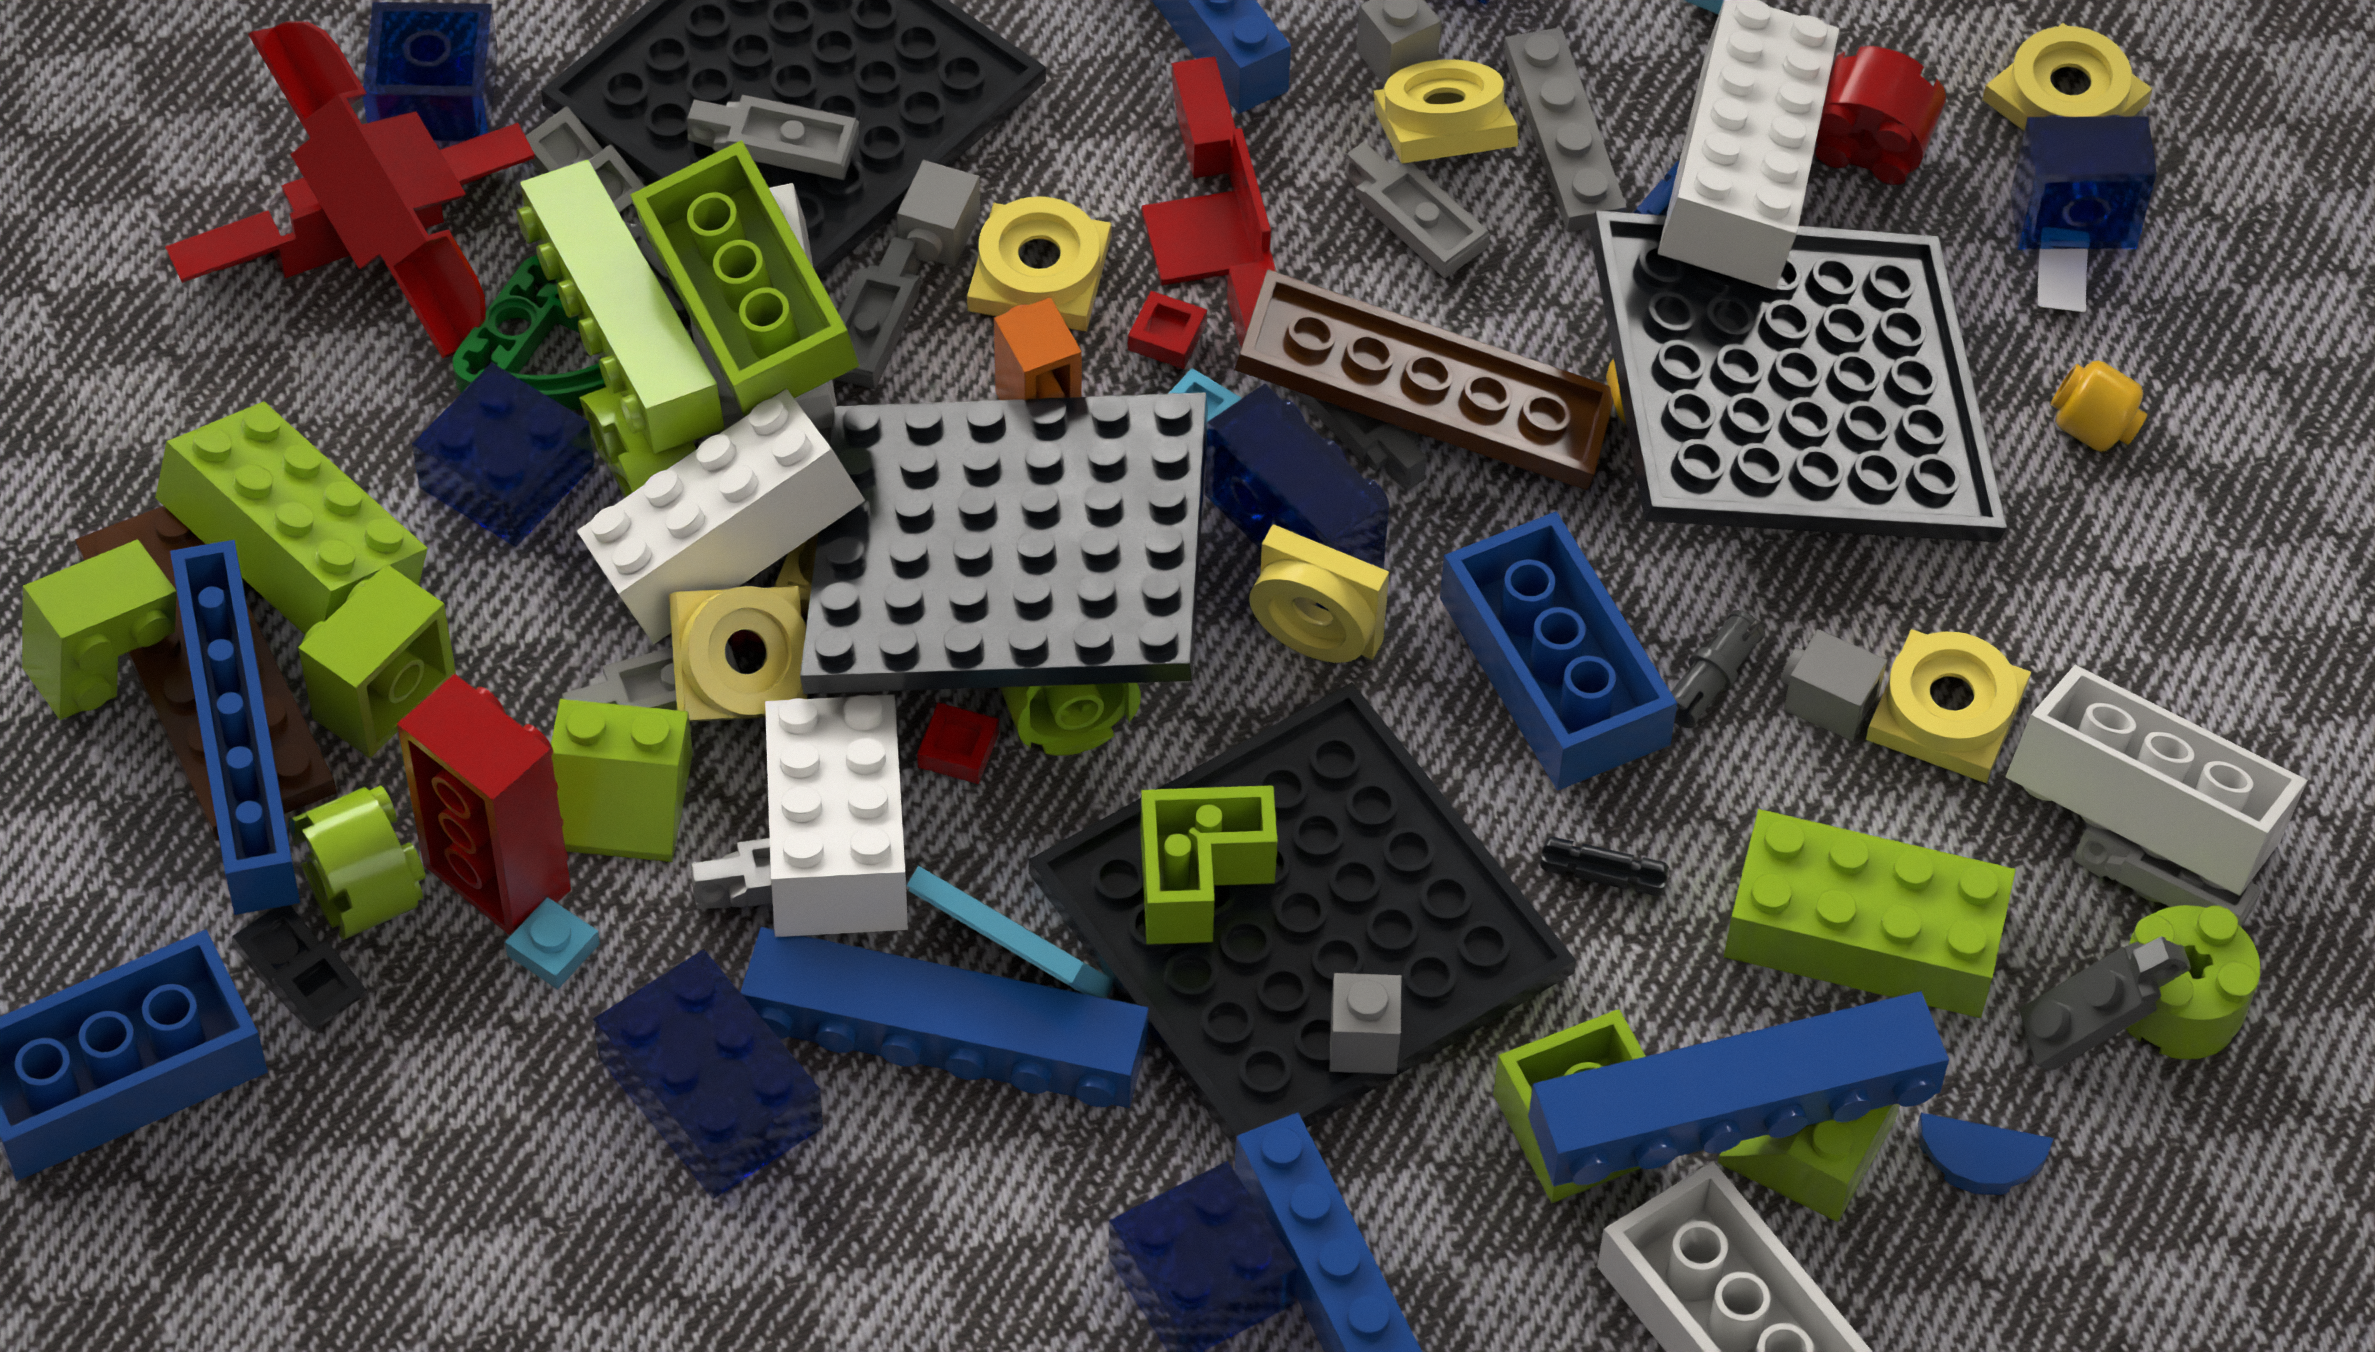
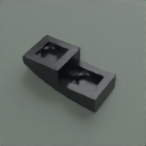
[232,905,367,1032]

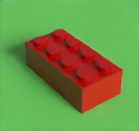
[397,674,571,936]

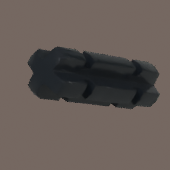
[1540,837,1669,896]

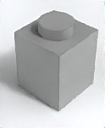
[1356,0,1441,86]
[897,160,980,267]
[1781,629,1887,741]
[1330,973,1401,1074]

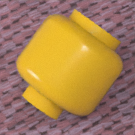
[2050,361,2147,452]

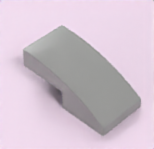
[525,106,646,214]

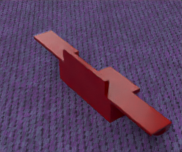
[248,21,486,359]
[1141,56,1277,347]
[165,123,535,283]

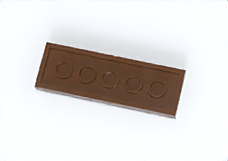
[1234,269,1614,490]
[75,506,337,841]

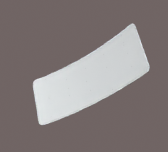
[2038,230,2089,312]

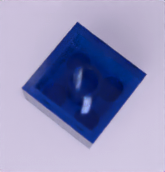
[363,2,498,141]
[2010,115,2157,249]
[412,362,594,547]
[1108,1161,1297,1352]

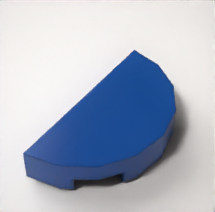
[1918,1112,2054,1195]

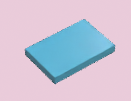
[906,866,1113,998]

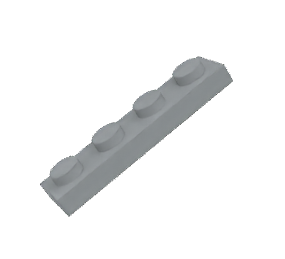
[1504,27,1627,232]

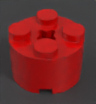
[1815,46,1946,185]

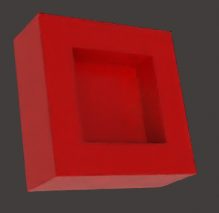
[1127,291,1207,369]
[917,702,999,784]

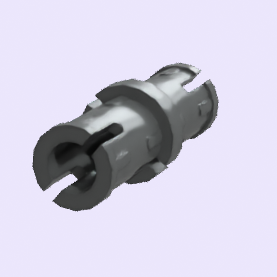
[1671,610,1765,728]

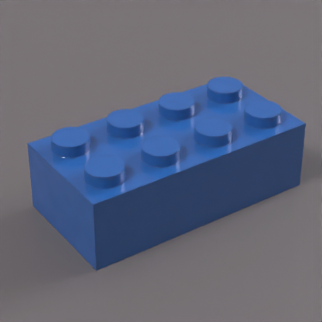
[1440,511,1677,791]
[0,929,268,1181]

